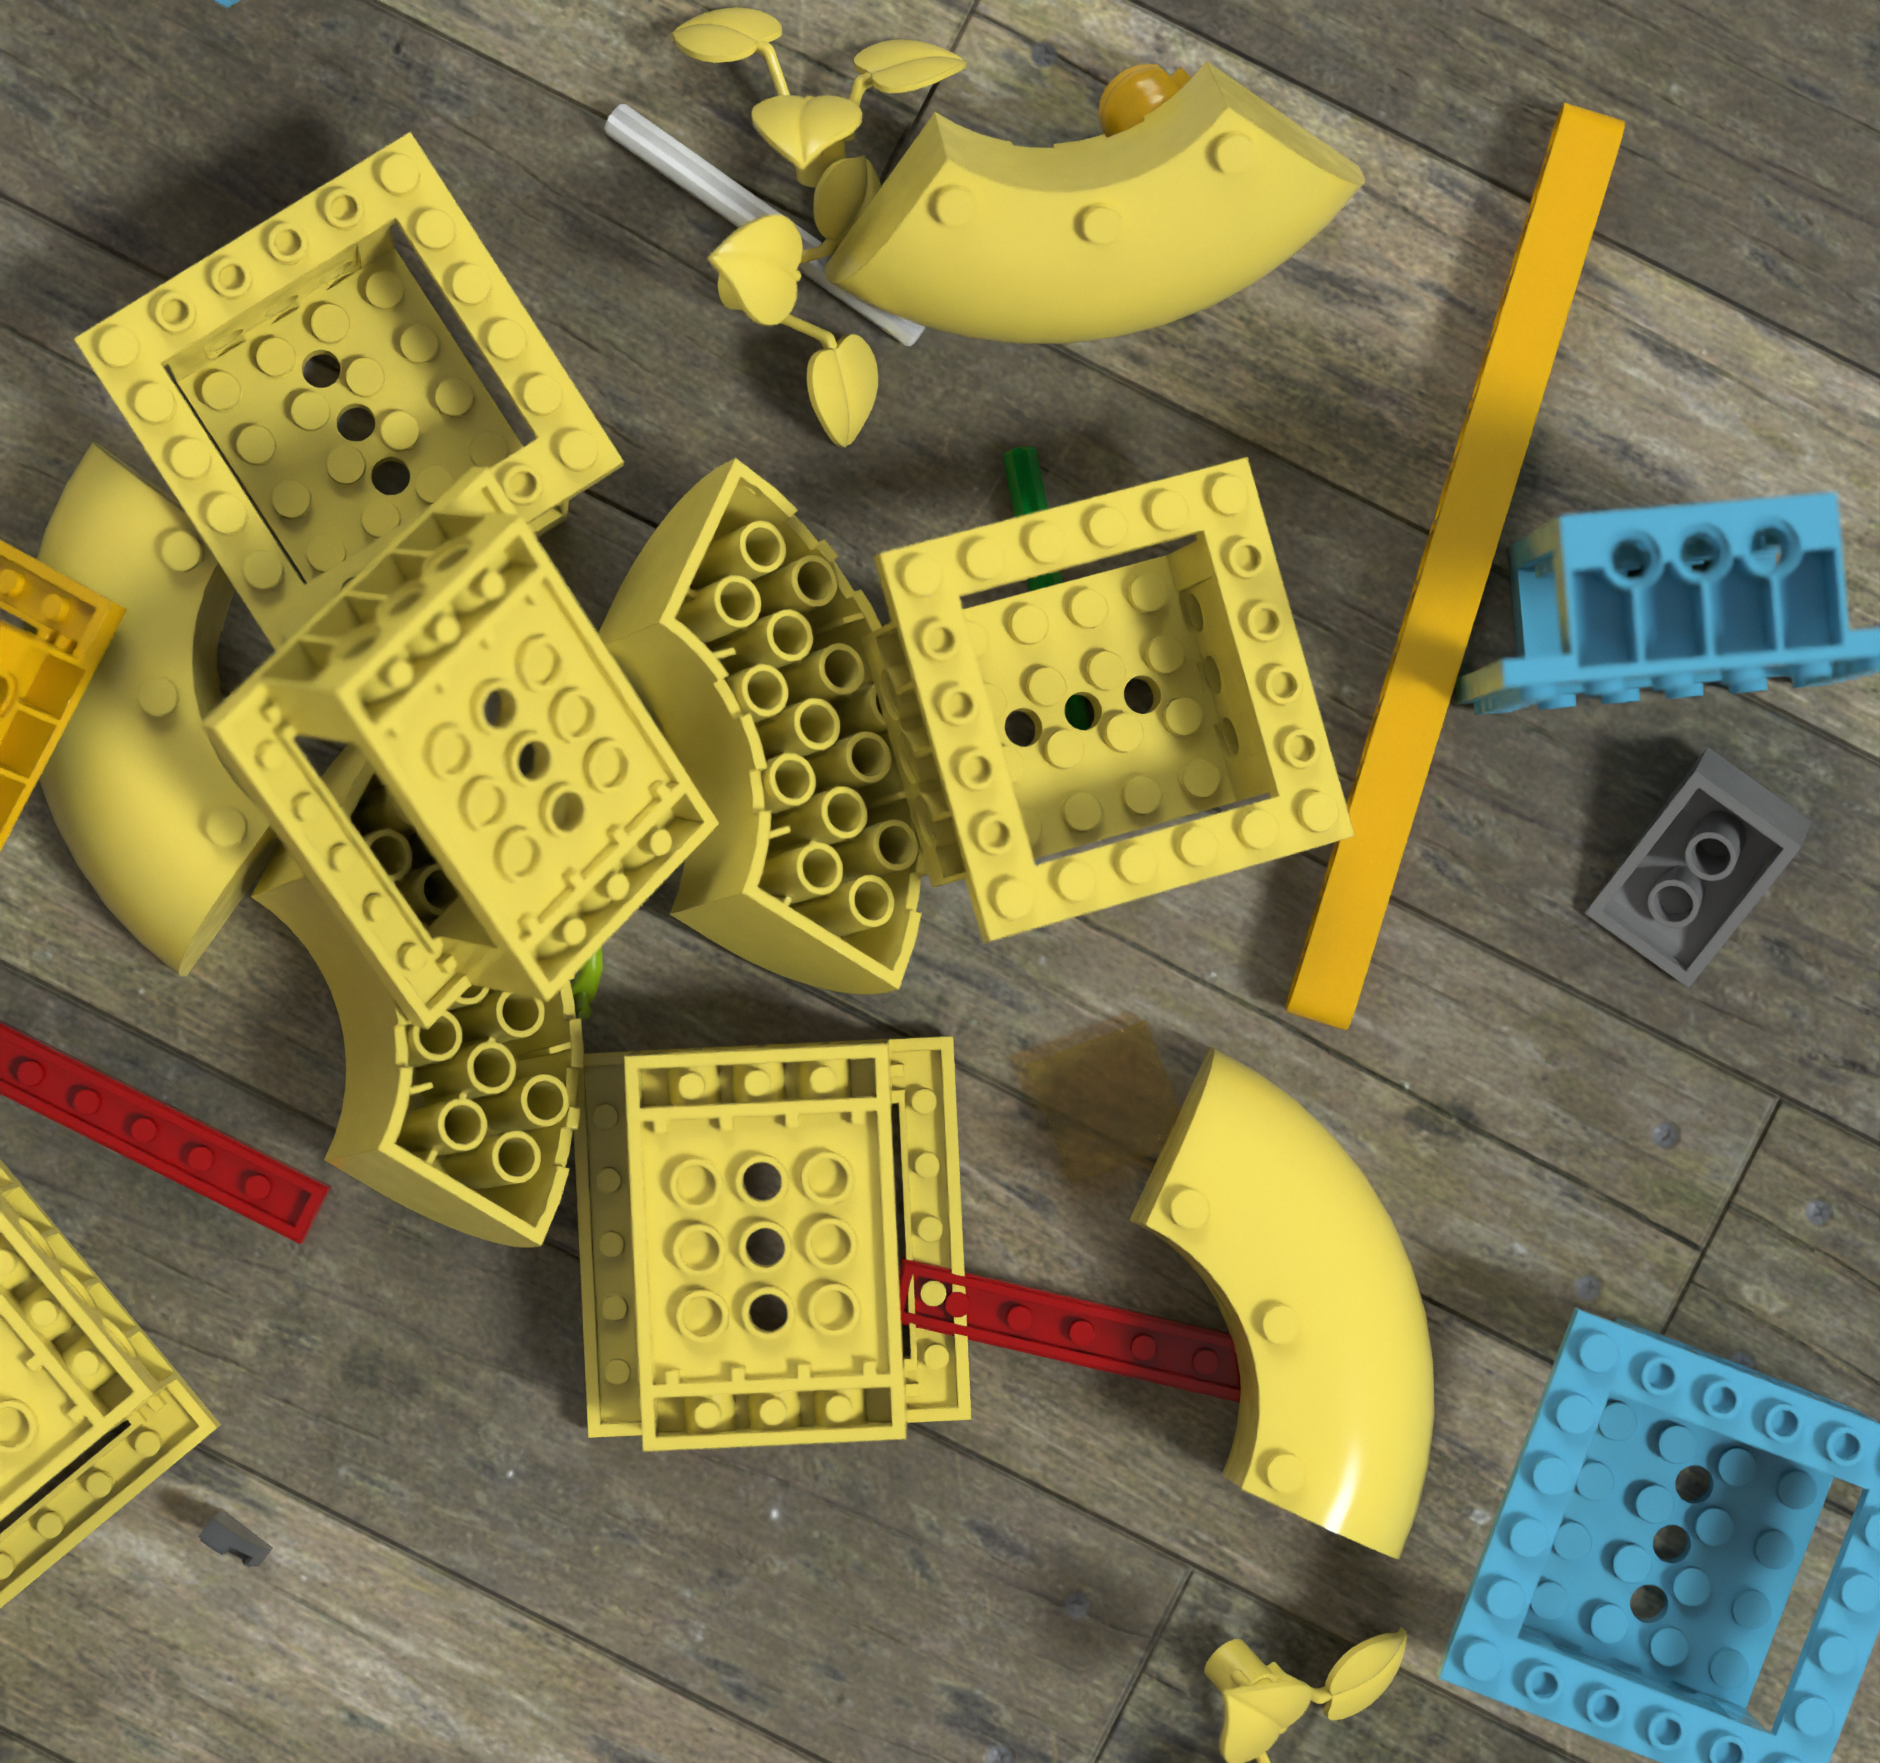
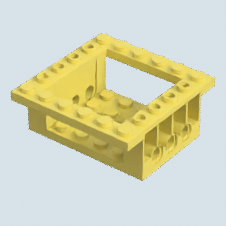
[74,132,624,652]
[861,457,1355,943]
[200,466,719,1029]
[574,1036,971,1451]
[0,1159,221,1609]

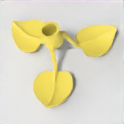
[670,7,967,188]
[708,155,881,448]
[1204,1627,1407,1763]

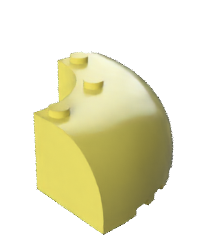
[824,61,1365,344]
[23,442,281,977]
[598,458,928,995]
[251,743,584,1248]
[1130,1047,1435,1560]

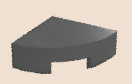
[198,1510,273,1567]

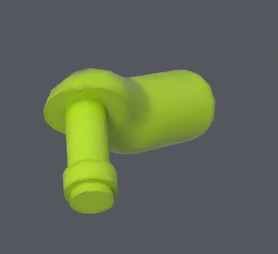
[571,946,603,1020]

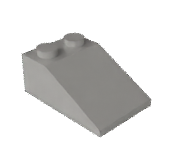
[1585,747,1812,988]

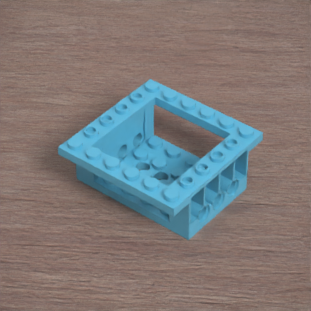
[1455,492,1880,715]
[1436,1307,1880,1763]

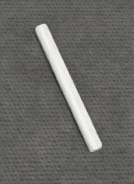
[604,104,926,346]

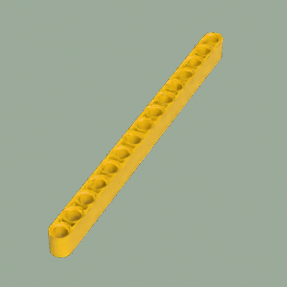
[1285,102,1626,1031]

